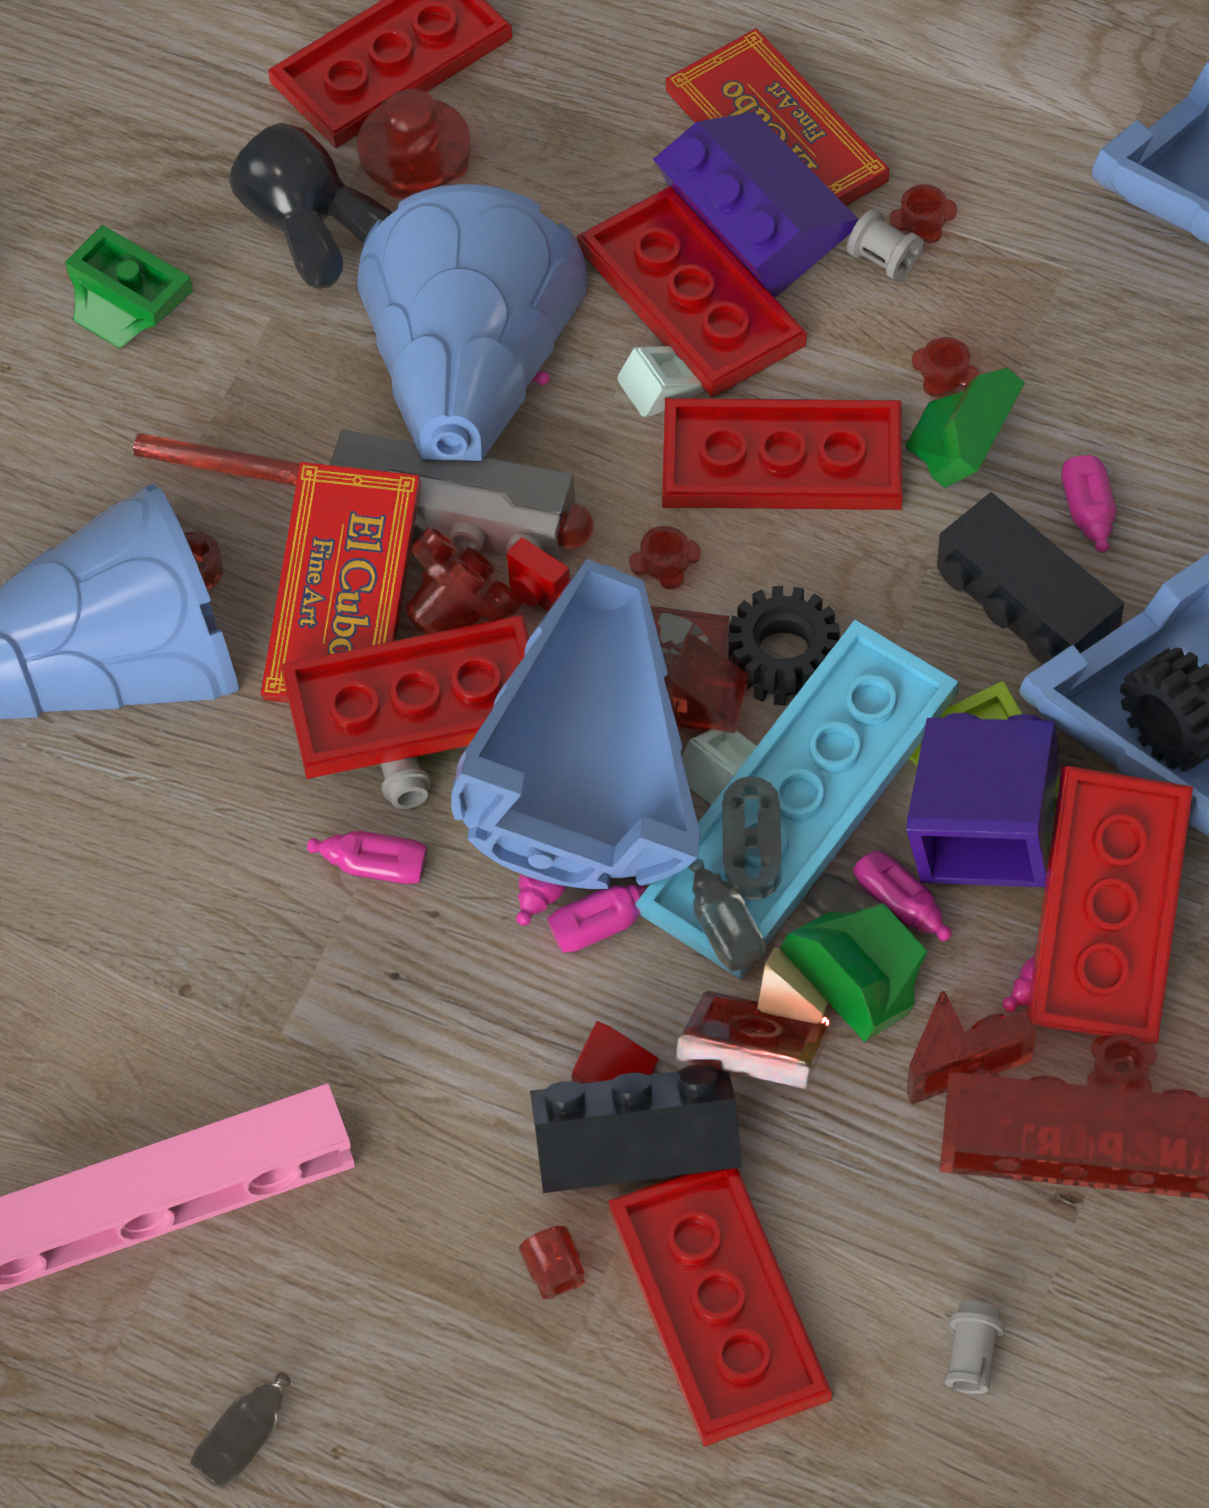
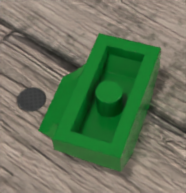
[65,225,193,349]
[905,368,1025,488]
[780,903,927,1042]

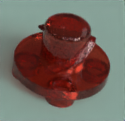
[357,89,471,198]
[406,526,524,635]

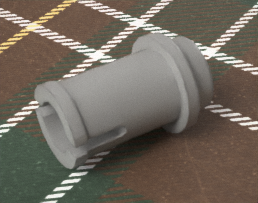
[381,756,431,809]
[945,1301,1004,1394]

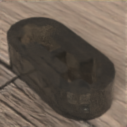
[722,776,782,900]

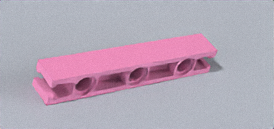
[0,1083,355,1292]

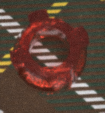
[519,1226,585,1300]

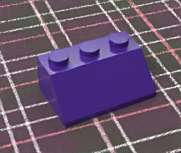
[653,112,859,298]

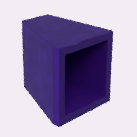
[906,713,1059,887]

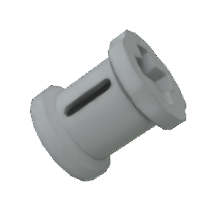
[847,209,924,282]

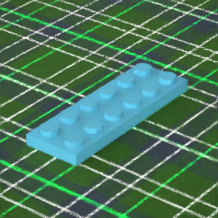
[636,620,958,980]

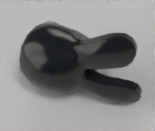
[229,123,392,289]

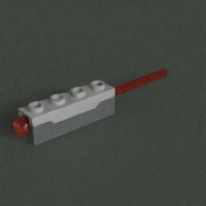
[133,429,594,561]

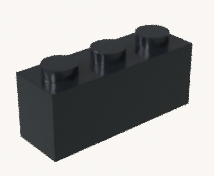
[937,492,1124,664]
[530,1064,742,1193]

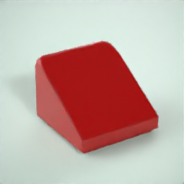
[571,1021,659,1084]

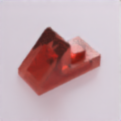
[663,633,749,733]
[907,991,1036,1105]

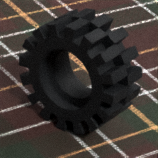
[728,586,840,706]
[1120,647,1209,771]

